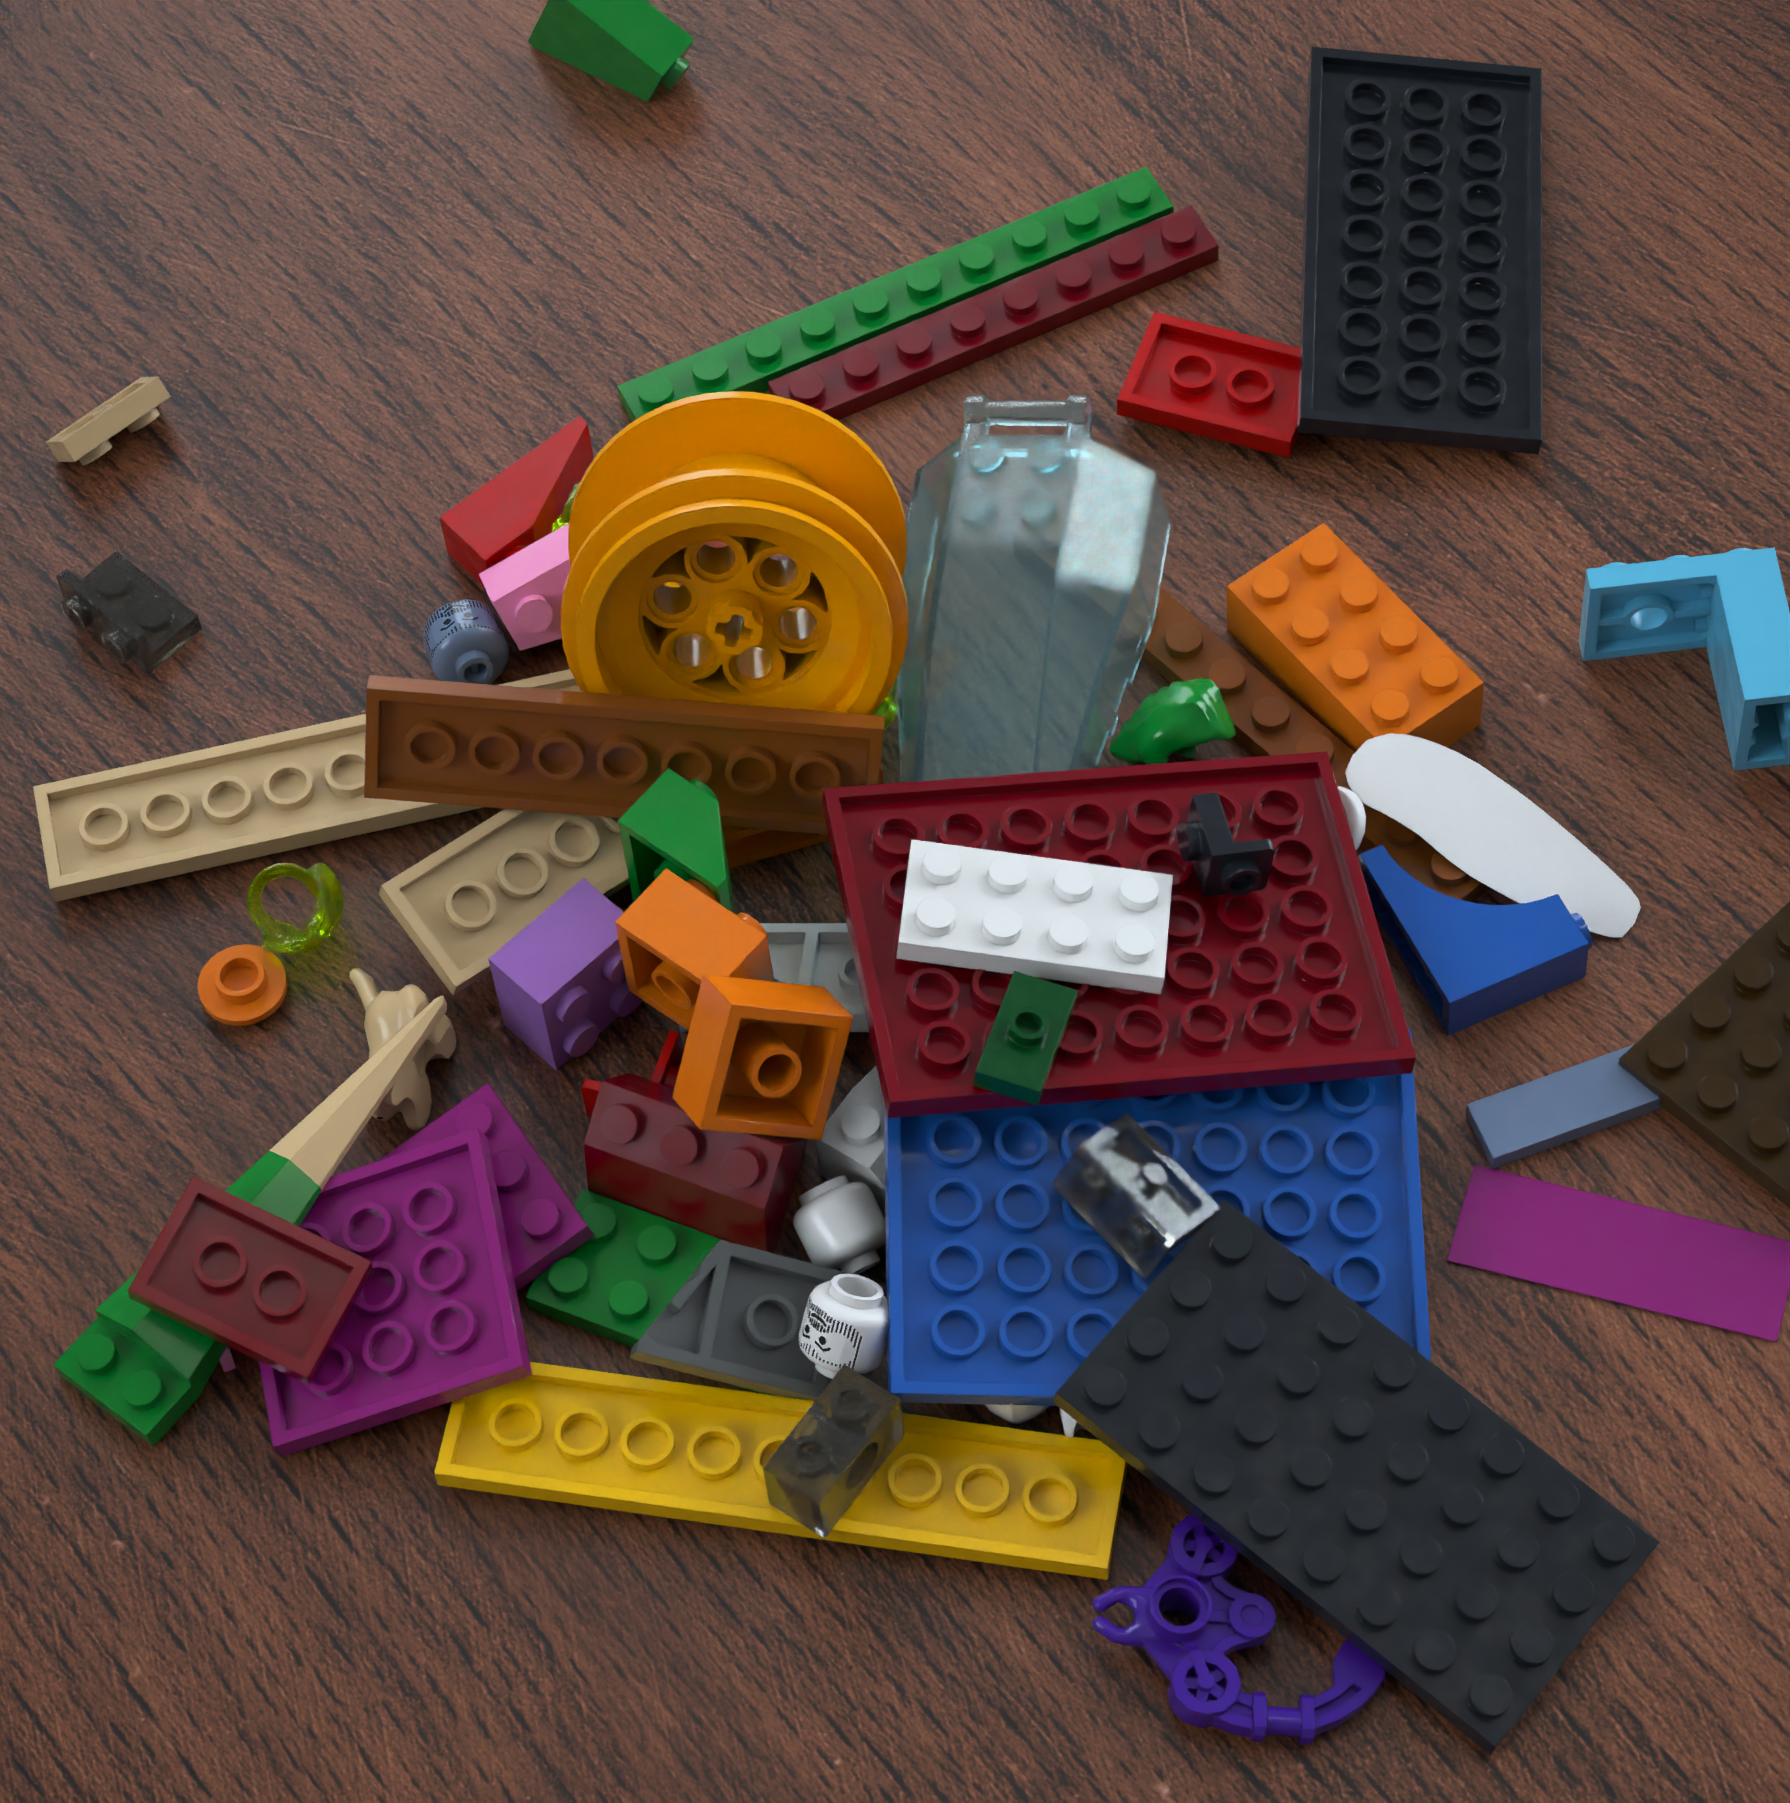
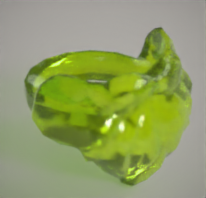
[247,863,345,956]

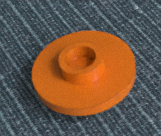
[197,944,288,1026]

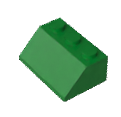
[618,768,736,914]

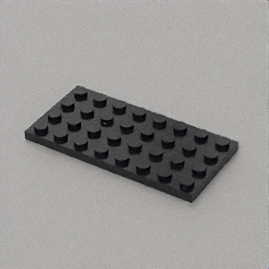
[1297,47,1542,455]
[1053,1200,1659,1755]

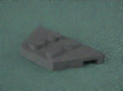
[629,1240,886,1411]

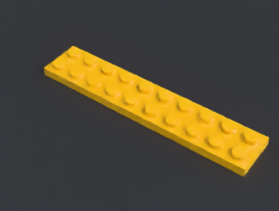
[434,1362,1128,1580]

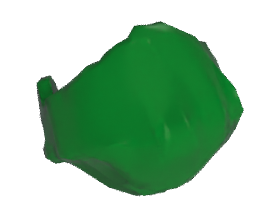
[1108,678,1236,765]

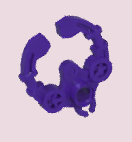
[1093,1515,1385,1745]

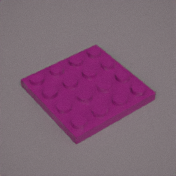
[259,1128,532,1456]

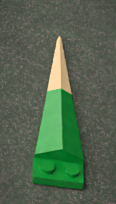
[53,995,447,1447]

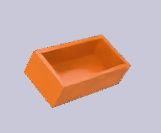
[1227,523,1484,752]

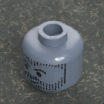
[423,599,509,684]

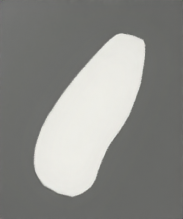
[1345,733,1641,938]

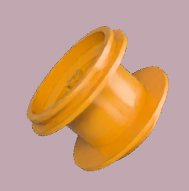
[561,391,908,715]

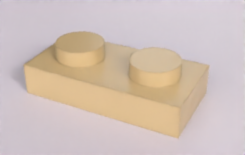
[46,376,171,465]

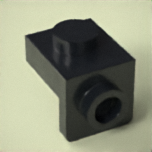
[1178,792,1275,897]

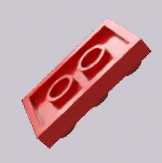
[1117,312,1300,458]

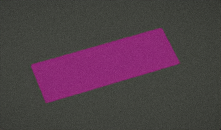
[1447,1164,1790,1342]

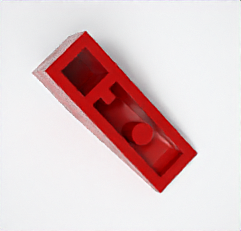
[439,416,594,588]

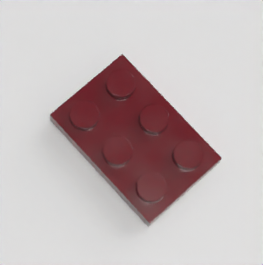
[128,1176,373,1385]

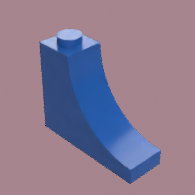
[1359,845,1592,1036]

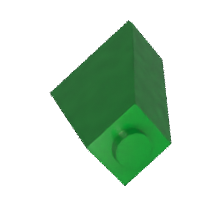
[527,0,694,102]

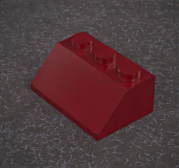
[584,1073,808,1253]

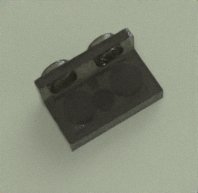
[56,551,202,675]
[1053,1113,1221,1278]

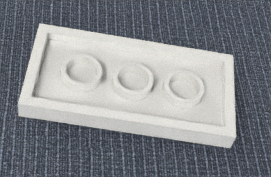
[896,839,1173,994]

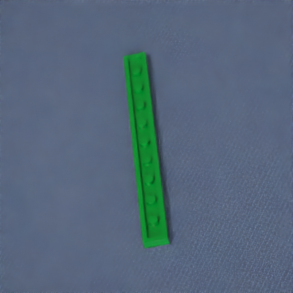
[617,166,1174,422]

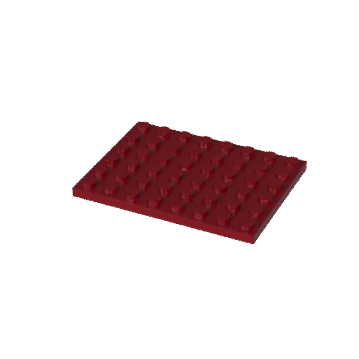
[822,751,1416,1118]

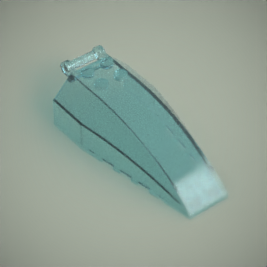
[897,395,1171,782]

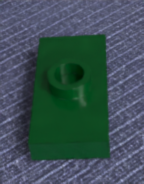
[973,971,1078,1106]

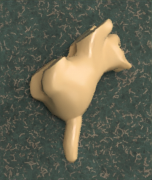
[349,968,456,1130]

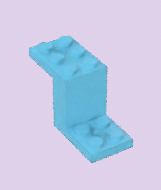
[1579,547,1790,771]

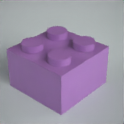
[488,878,643,1071]

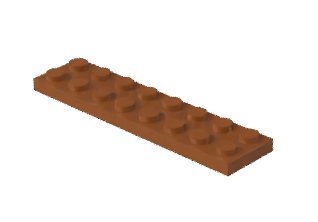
[364,675,884,834]

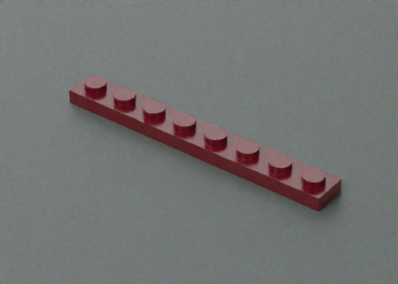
[768,206,1219,420]

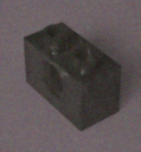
[763,1364,905,1539]

